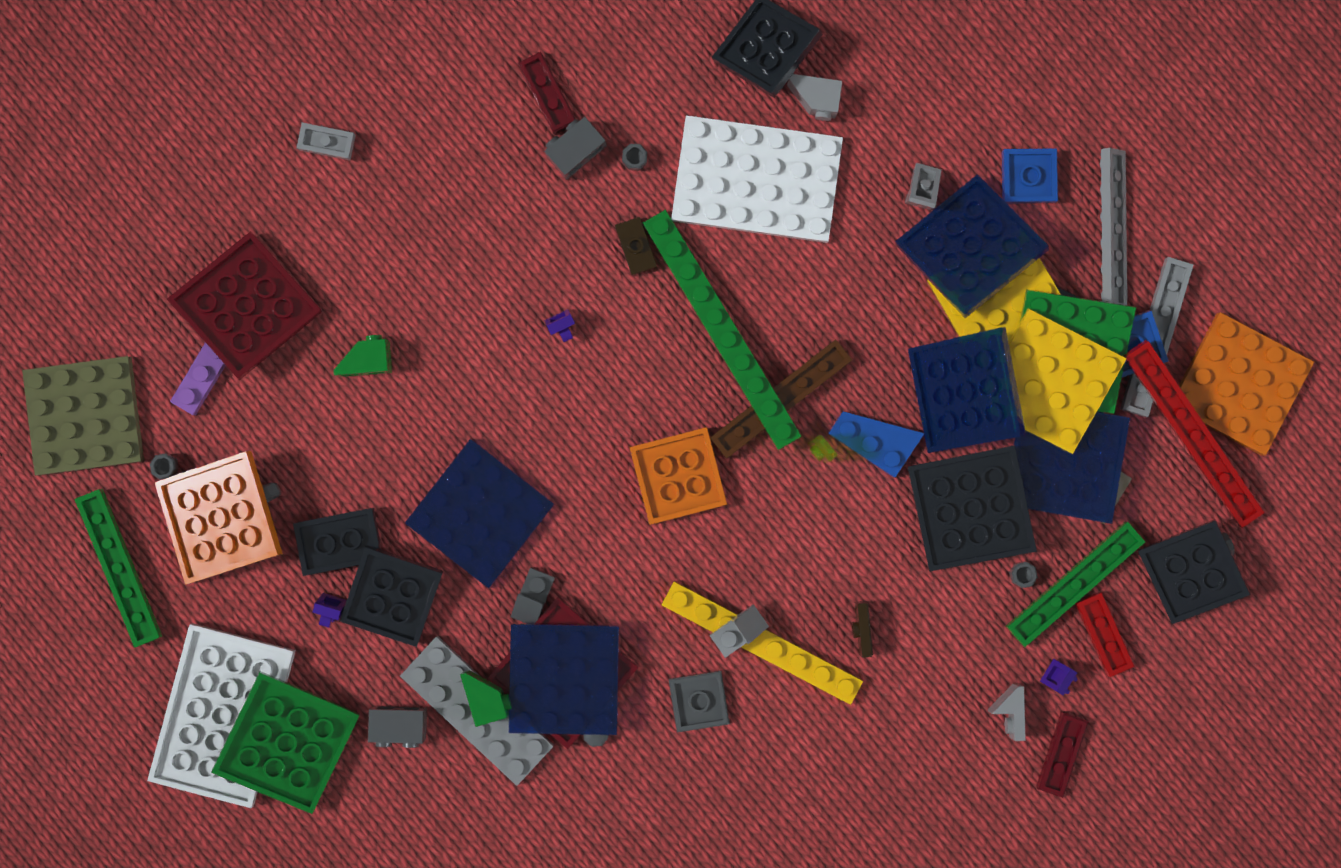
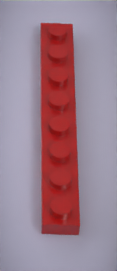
[1124,340,1264,528]

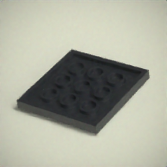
[908,445,1037,572]

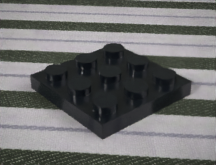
[712,0,823,98]
[1138,519,1250,624]
[340,545,443,647]

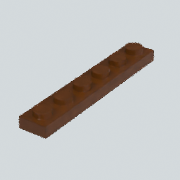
[710,339,852,459]

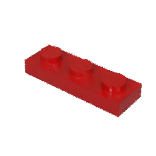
[1075,592,1135,677]

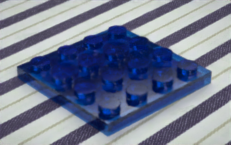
[895,174,1049,318]
[908,327,1026,453]
[1013,412,1130,524]
[405,439,555,589]
[509,624,619,735]

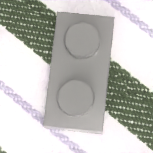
[297,123,356,161]

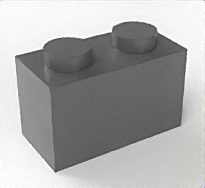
[544,117,606,180]
[368,706,427,748]

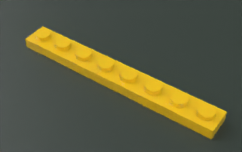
[661,581,863,705]

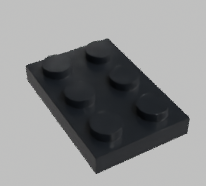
[293,508,382,576]

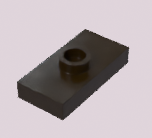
[615,217,657,276]
[852,601,873,658]

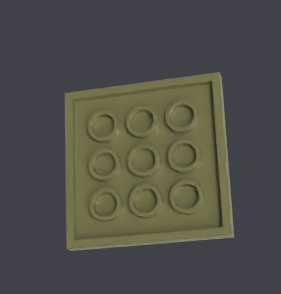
[22,356,144,476]

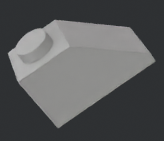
[787,74,842,121]

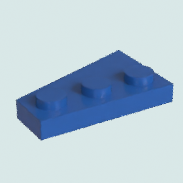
[828,411,924,478]

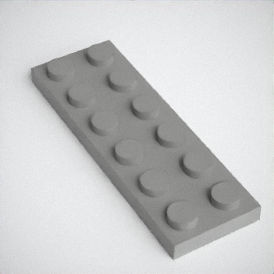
[400,636,554,786]

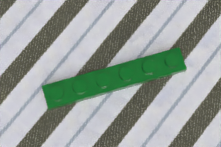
[75,489,163,648]
[1005,522,1145,647]

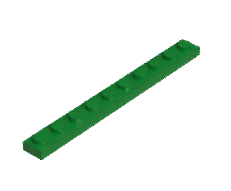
[643,209,802,451]

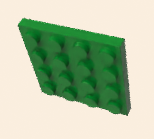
[1020,289,1136,414]
[211,671,360,814]

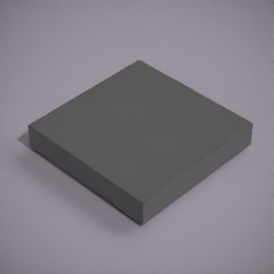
[668,670,730,732]

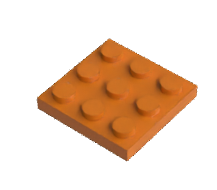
[629,427,727,525]

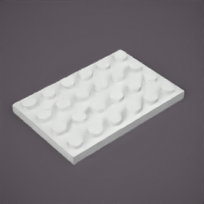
[671,115,843,243]
[147,623,296,808]

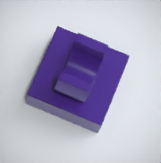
[544,309,575,342]
[312,593,347,628]
[1040,659,1078,695]

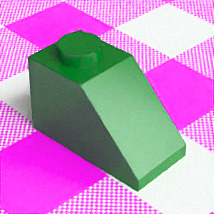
[334,335,392,377]
[460,670,512,727]

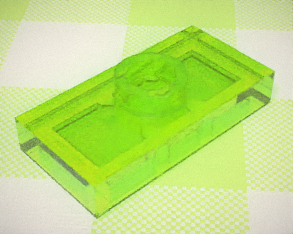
[808,435,837,463]

